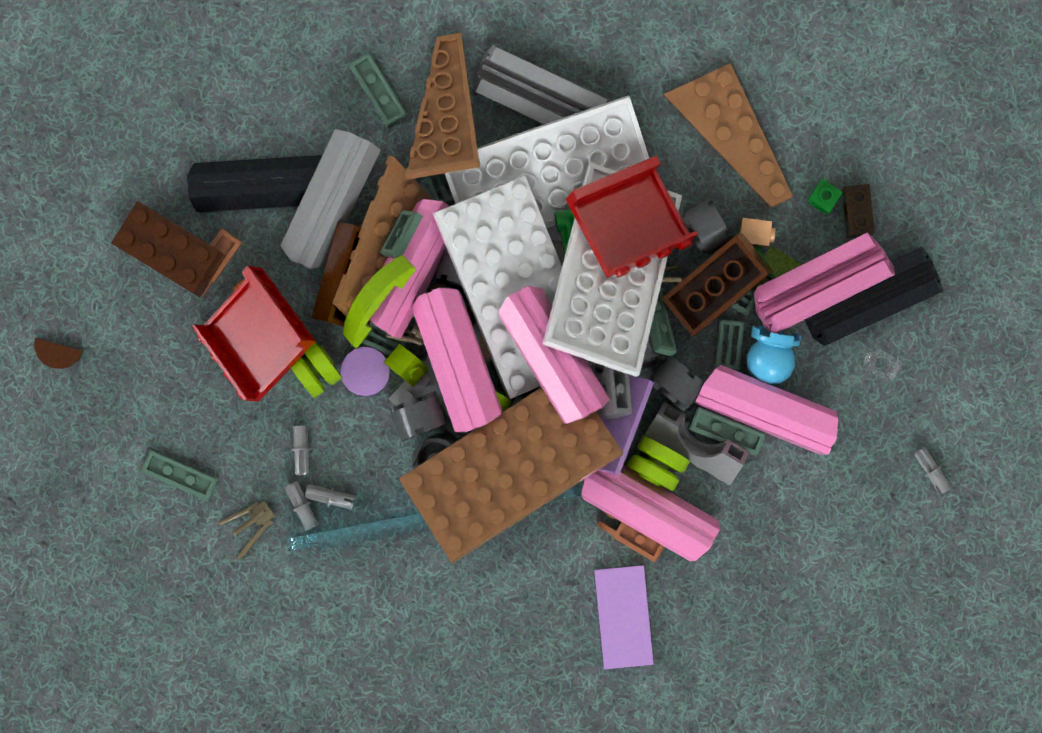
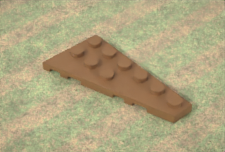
[405,33,480,180]
[663,63,793,208]
[333,156,433,317]

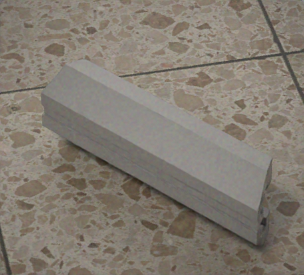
[473,45,612,124]
[281,129,381,269]

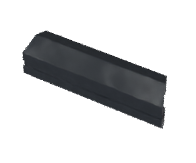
[187,155,322,213]
[805,247,943,346]

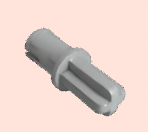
[291,426,311,476]
[914,447,952,495]
[285,481,319,531]
[305,484,355,510]

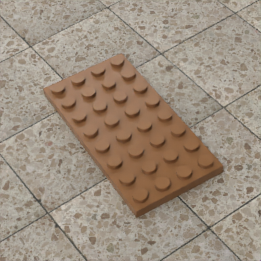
[399,387,623,564]

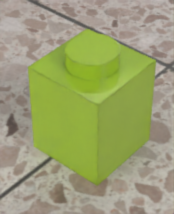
[384,344,429,387]

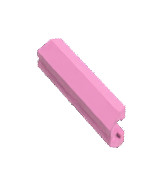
[369,199,449,339]
[754,233,895,333]
[498,286,610,424]
[412,288,502,432]
[696,365,838,455]
[581,465,720,561]

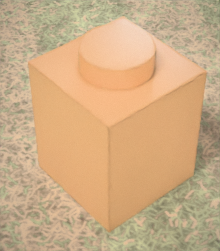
[739,218,776,248]

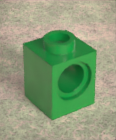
[806,178,843,215]

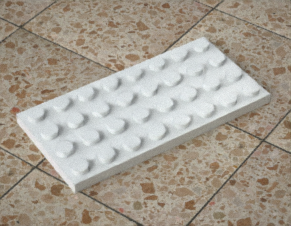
[445,95,649,228]
[543,162,682,377]
[433,176,589,399]

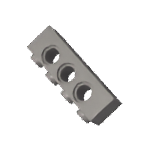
[588,360,632,420]

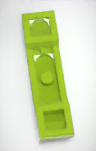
[343,255,417,348]

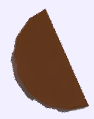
[34,338,84,369]

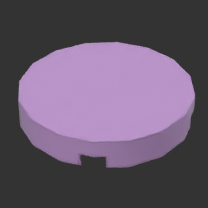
[340,347,390,396]

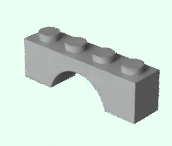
[645,402,750,485]

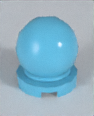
[747,325,801,385]

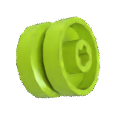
[291,342,343,399]
[626,435,690,492]

